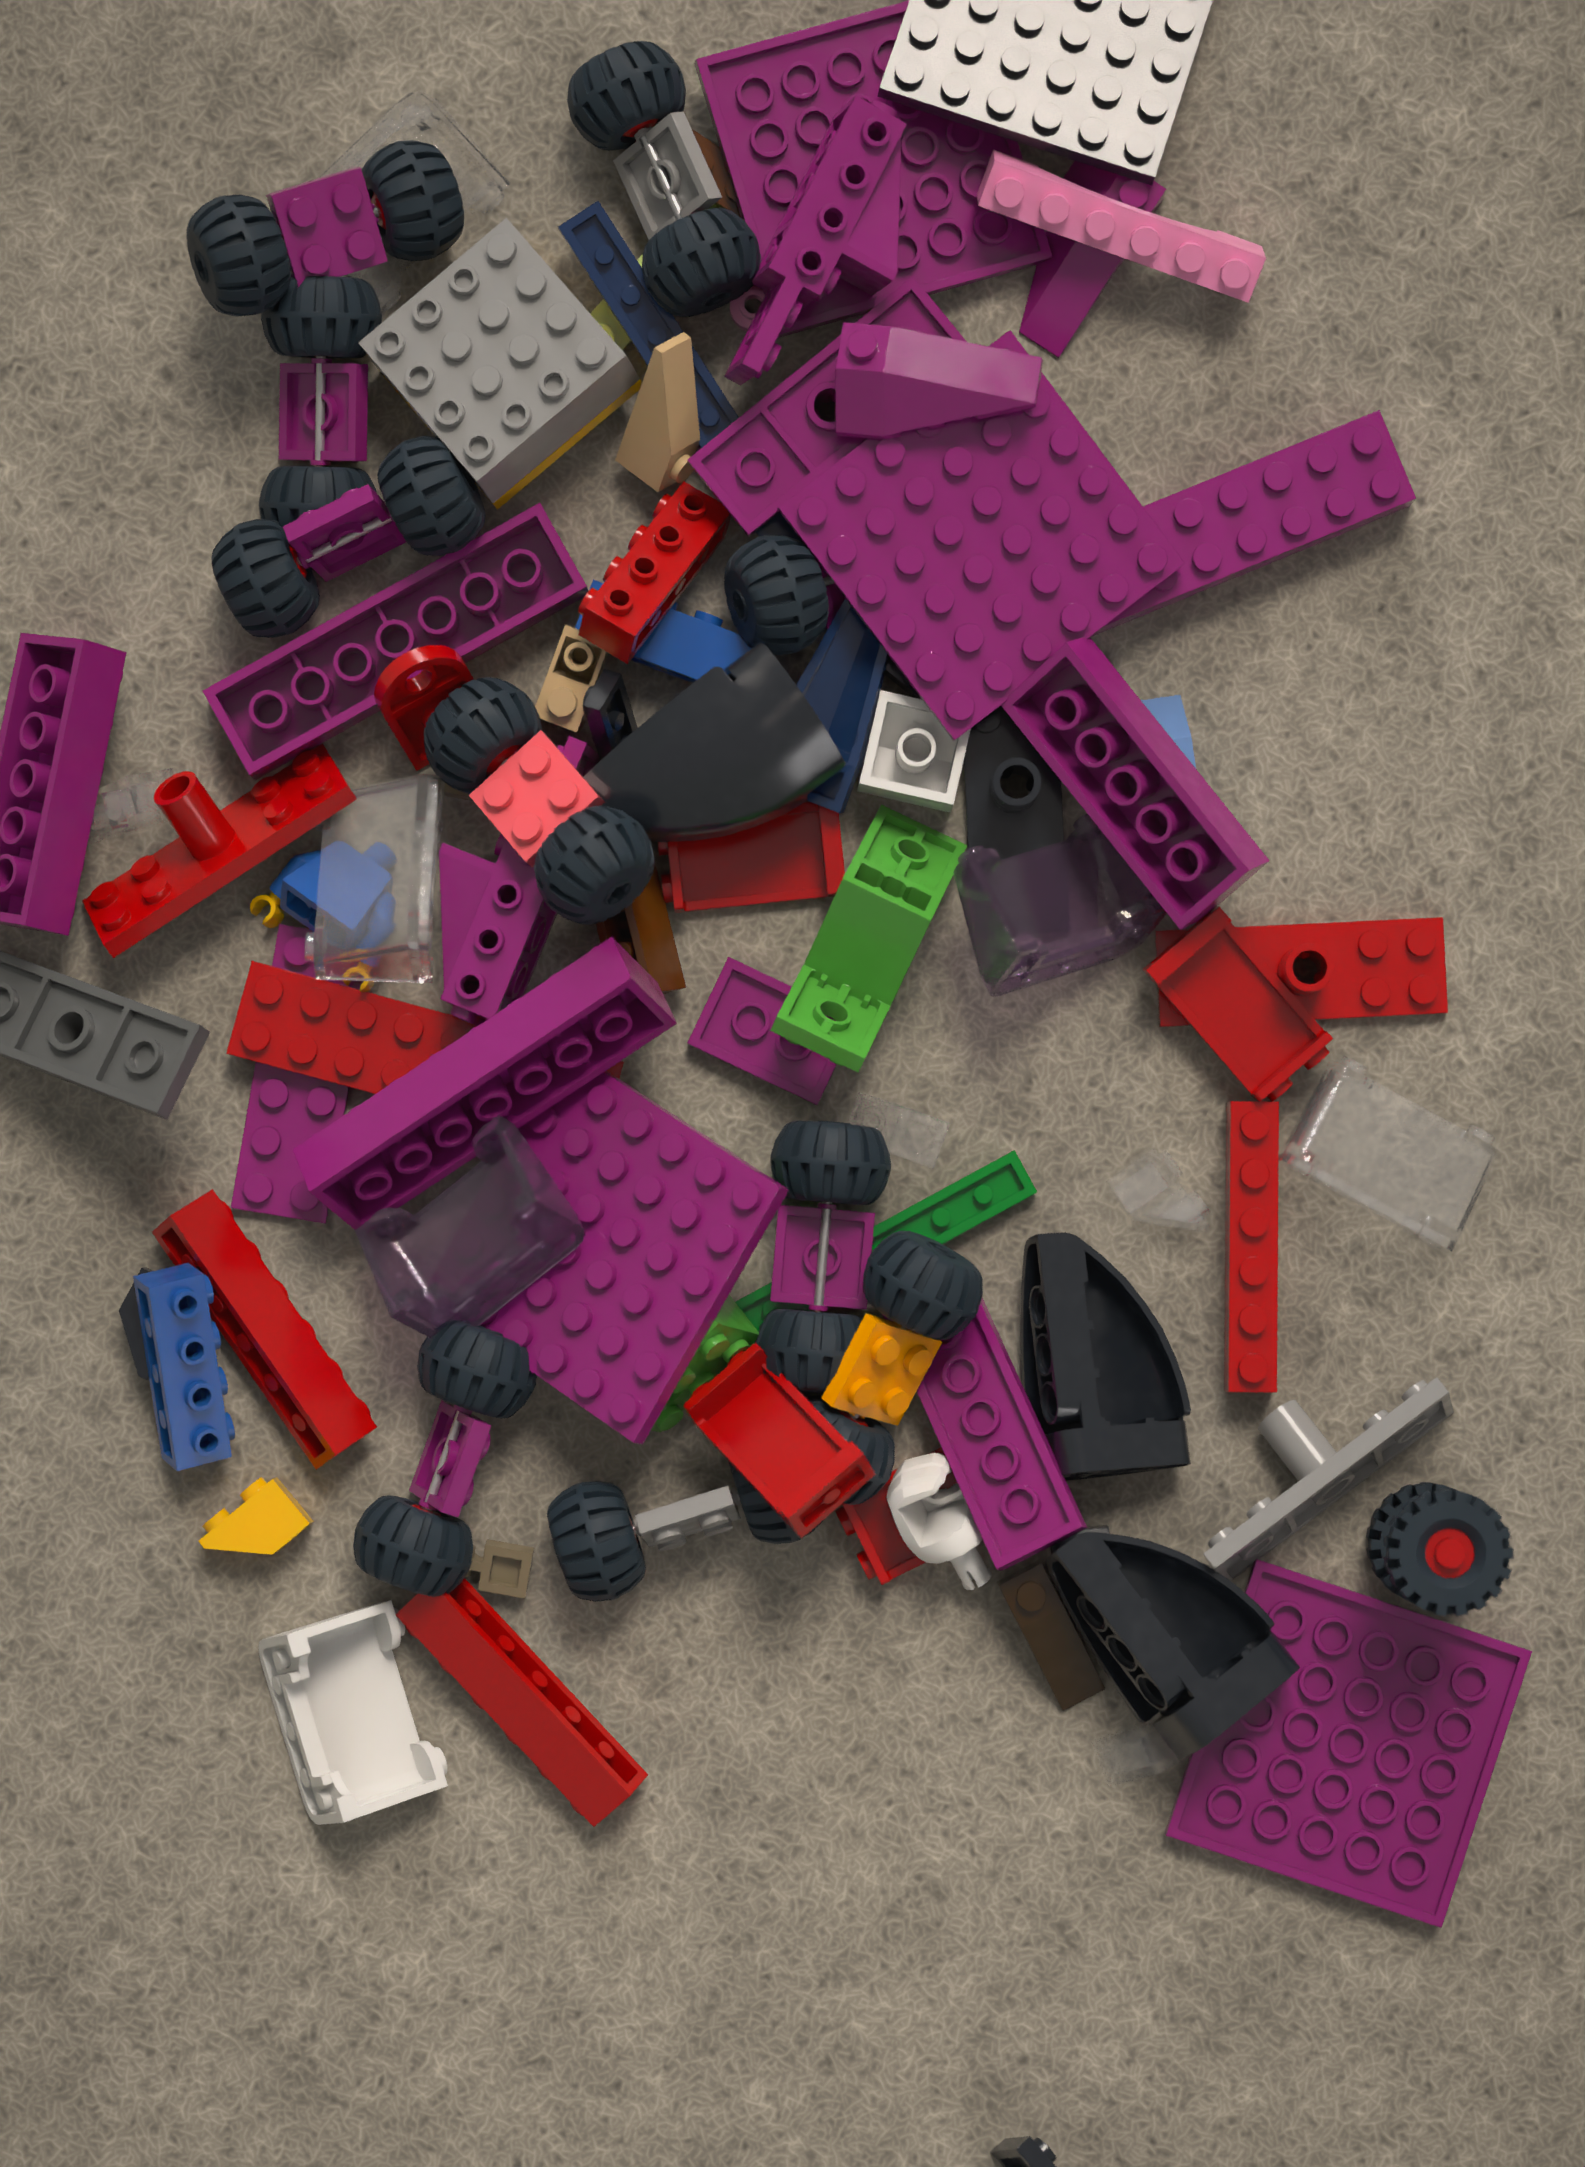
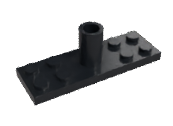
[964,705,1068,936]

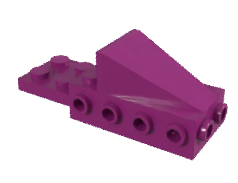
[724,95,907,386]
[439,736,600,1026]

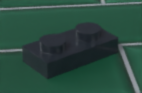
[583,669,638,761]

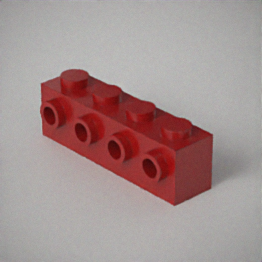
[578,481,731,664]

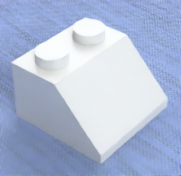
[857,690,971,812]

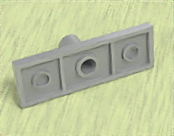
[1203,1377,1454,1581]

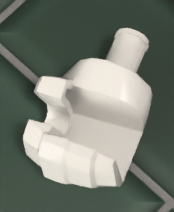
[887,1453,992,1590]

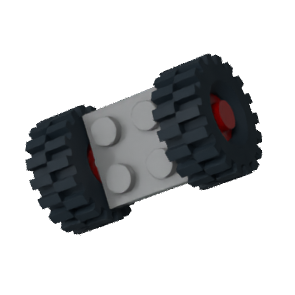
[1366,1482,1514,1616]

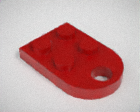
[374,645,474,771]

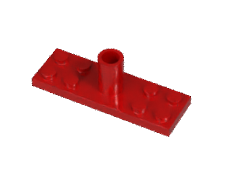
[82,744,357,958]
[1155,917,1448,1027]

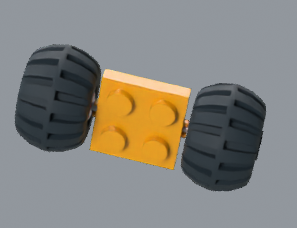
[806,1231,983,1505]

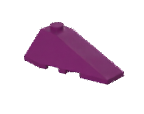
[1019,161,1166,358]
[836,322,1043,440]

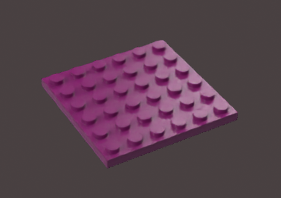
[694,0,1053,338]
[777,330,1186,741]
[422,1071,789,1445]
[1165,1559,1532,1928]

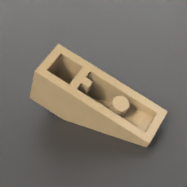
[615,332,700,492]

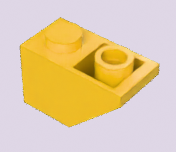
[198,1477,314,1555]

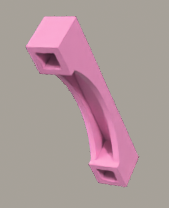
[977,149,1266,303]

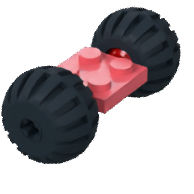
[423,677,655,925]

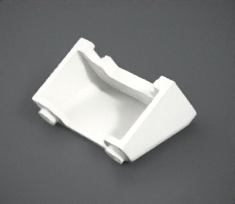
[259,1600,448,1825]

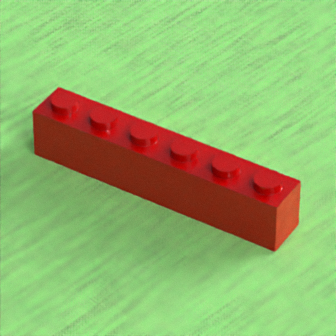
[1224,1101,1279,1393]
[152,1189,377,1470]
[395,1578,648,1827]

